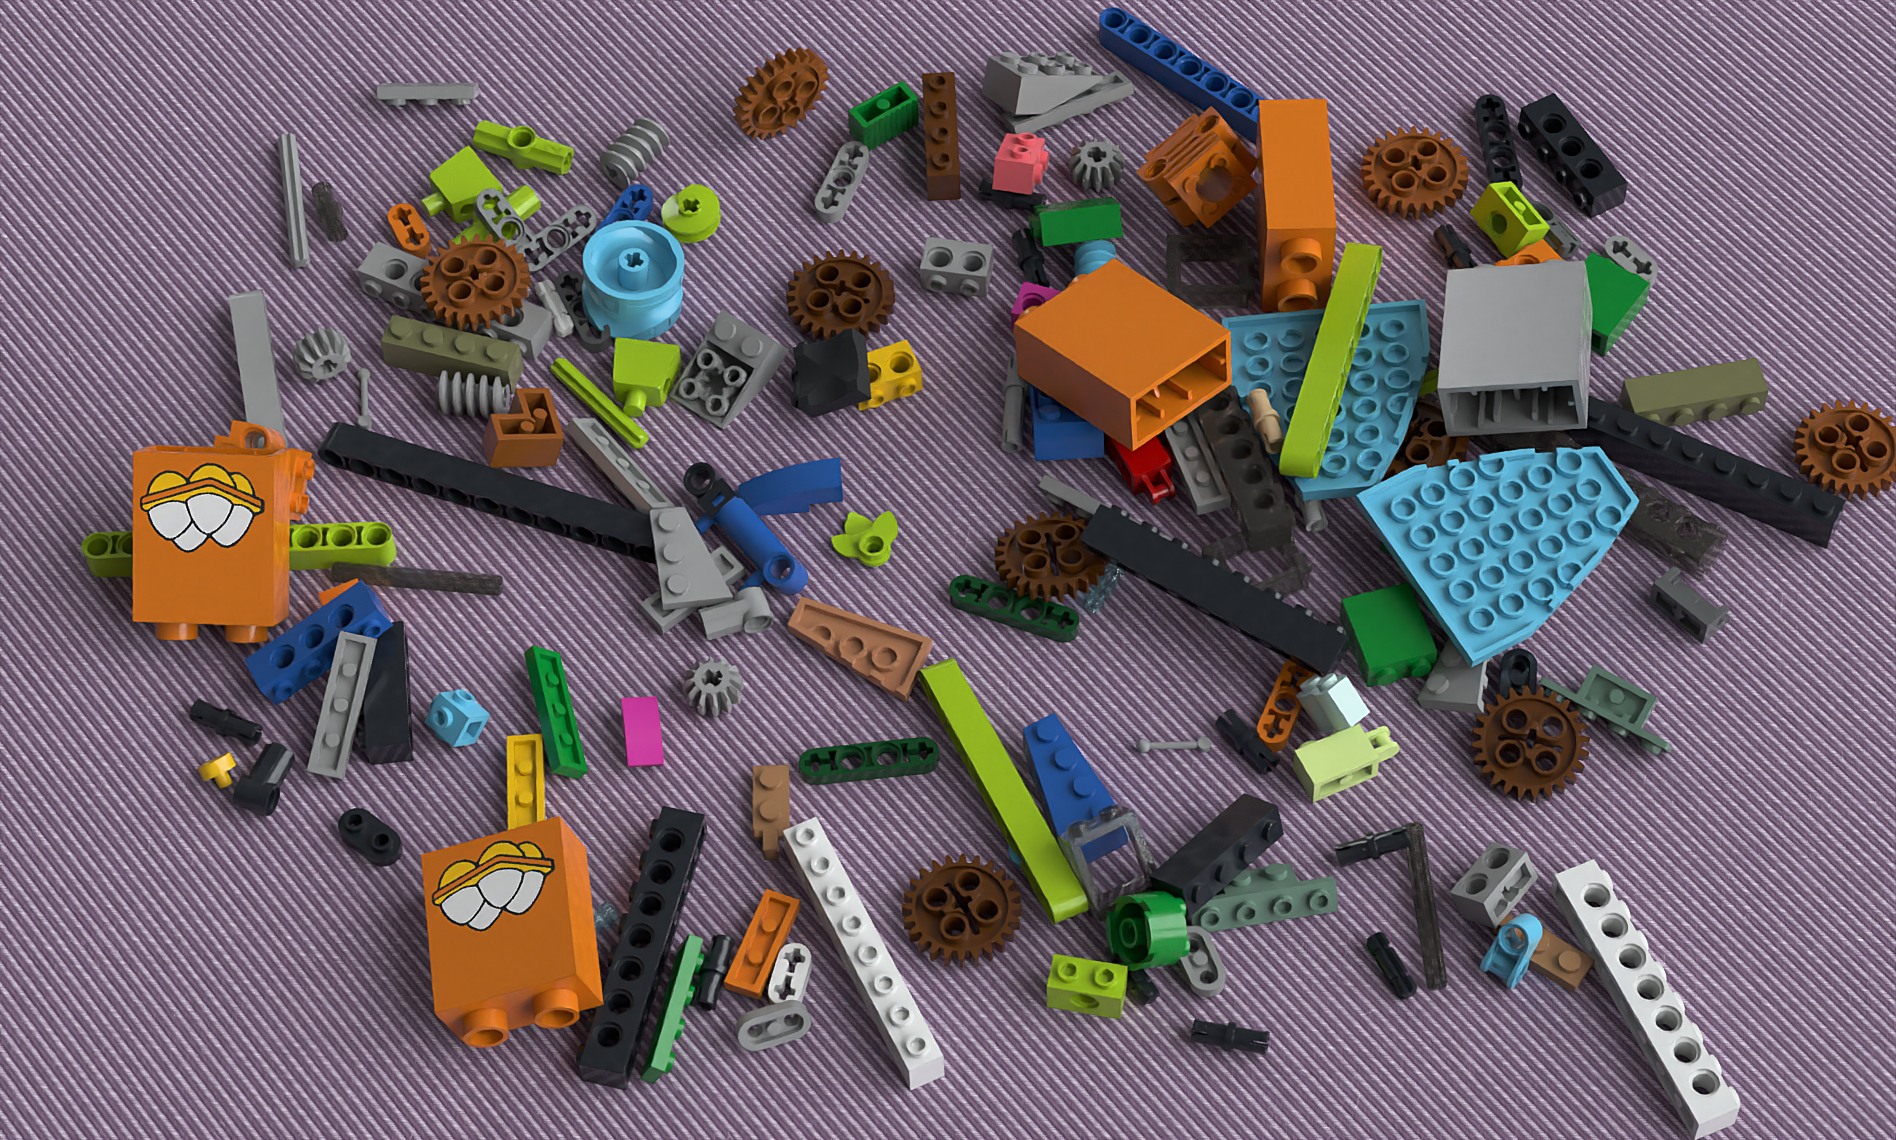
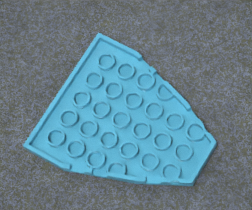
[1222,299,1431,501]
[1354,447,1639,668]

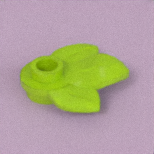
[831,511,898,567]

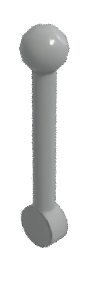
[357,368,372,430]
[1136,737,1212,753]

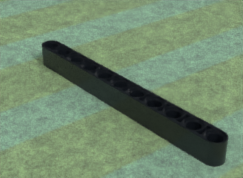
[317,422,656,564]

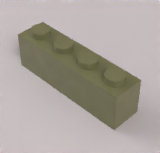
[380,315,524,395]
[1620,358,1769,427]

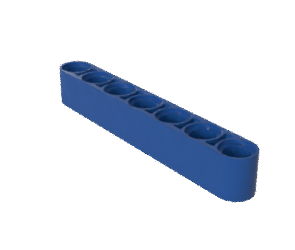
[1099,7,1266,144]

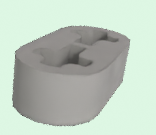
[1602,235,1658,288]

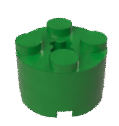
[1106,891,1190,971]

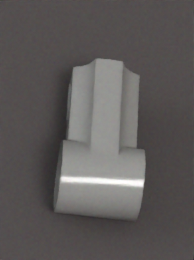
[698,587,774,640]

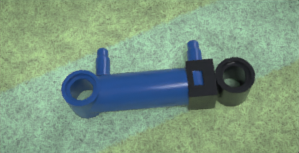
[683,462,808,595]

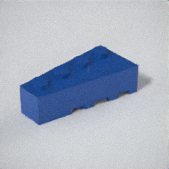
[1023,713,1128,872]

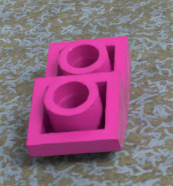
[620,696,664,768]

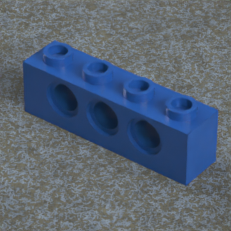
[244,580,393,706]

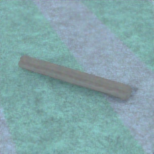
[278,133,310,268]

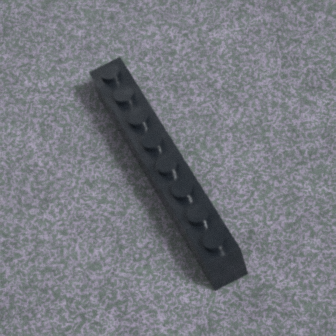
[1568,395,1846,549]
[1079,503,1350,678]

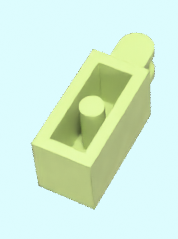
[1293,724,1400,802]

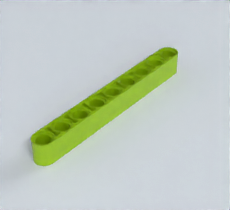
[1279,242,1383,479]
[81,522,397,577]
[918,657,1089,924]

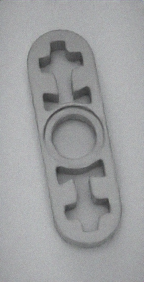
[814,141,869,223]

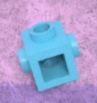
[424,689,490,747]

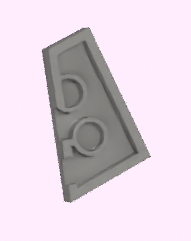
[649,507,733,610]
[1417,638,1491,713]

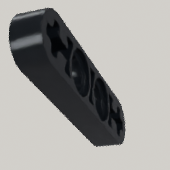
[1474,94,1523,193]

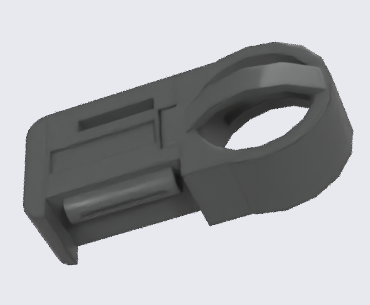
[1529,201,1582,259]

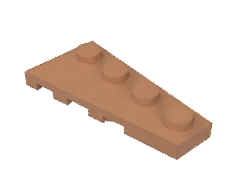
[788,596,933,703]

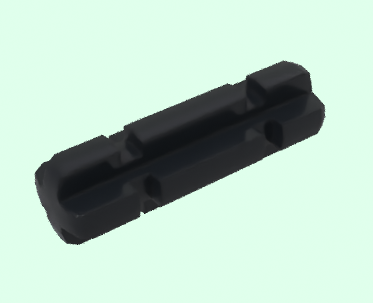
[1366,932,1417,1000]
[1105,946,1160,1005]

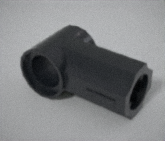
[233,742,295,816]

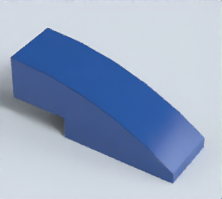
[738,457,843,516]

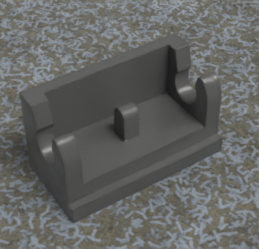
[1649,566,1730,644]

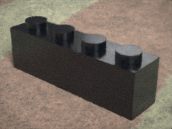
[359,621,414,765]
[1149,793,1284,918]

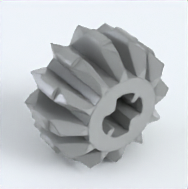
[1069,137,1125,193]
[291,327,352,384]
[682,656,744,718]

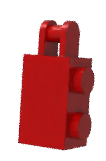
[1103,432,1176,506]

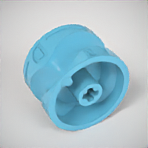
[582,220,684,340]

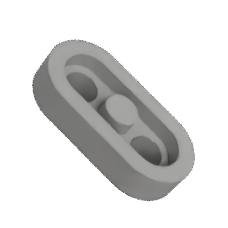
[1178,926,1226,997]
[735,1000,811,1051]

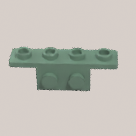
[1539,664,1673,755]
[1191,863,1338,932]

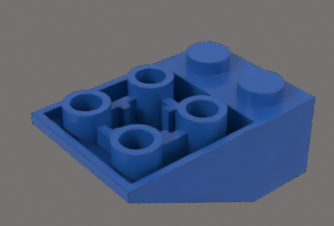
[1028,382,1104,461]

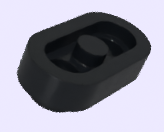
[1499,648,1537,700]
[338,808,403,867]

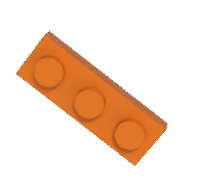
[724,889,801,1000]

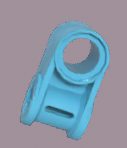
[1479,913,1543,989]

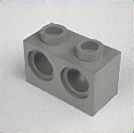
[920,237,994,297]
[1450,841,1538,929]

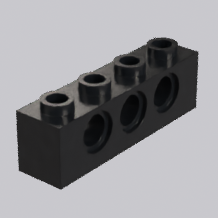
[1518,93,1628,218]

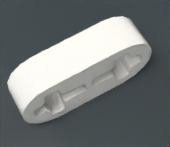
[768,943,812,1005]

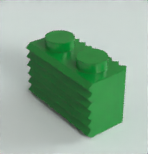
[847,81,919,152]

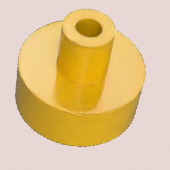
[197,752,236,789]

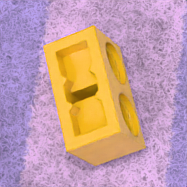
[856,339,923,411]

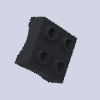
[793,328,872,418]

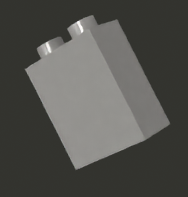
[1437,259,1593,437]

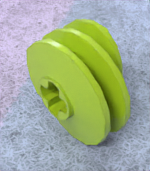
[661,184,721,243]

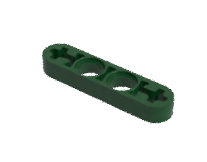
[949,575,1080,643]
[799,737,939,785]

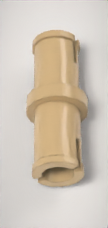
[1246,389,1285,454]

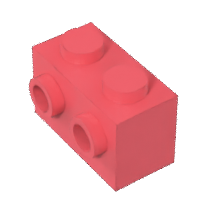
[992,133,1049,195]

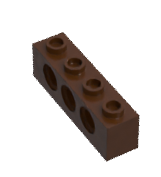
[922,72,961,201]

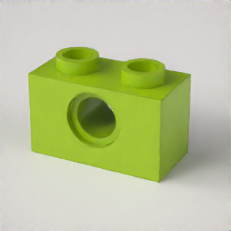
[1470,181,1550,259]
[1047,954,1128,1019]

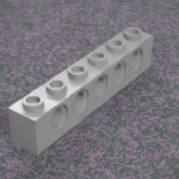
[357,241,555,361]

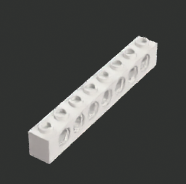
[783,817,944,1091]
[1551,859,1740,1140]

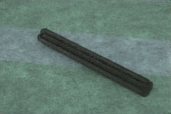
[331,562,503,596]
[1405,822,1448,990]

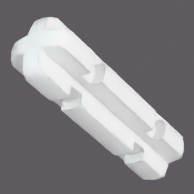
[535,280,575,337]

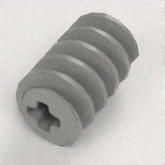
[600,117,670,189]
[435,370,510,419]

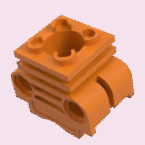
[1136,106,1258,229]
[213,420,315,521]

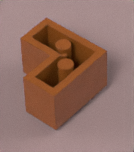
[482,388,564,468]

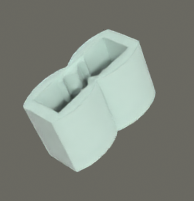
[1296,673,1370,733]

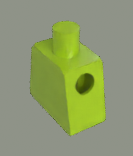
[420,145,503,223]
[613,337,682,417]

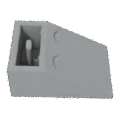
[982,52,1104,115]
[670,309,789,430]

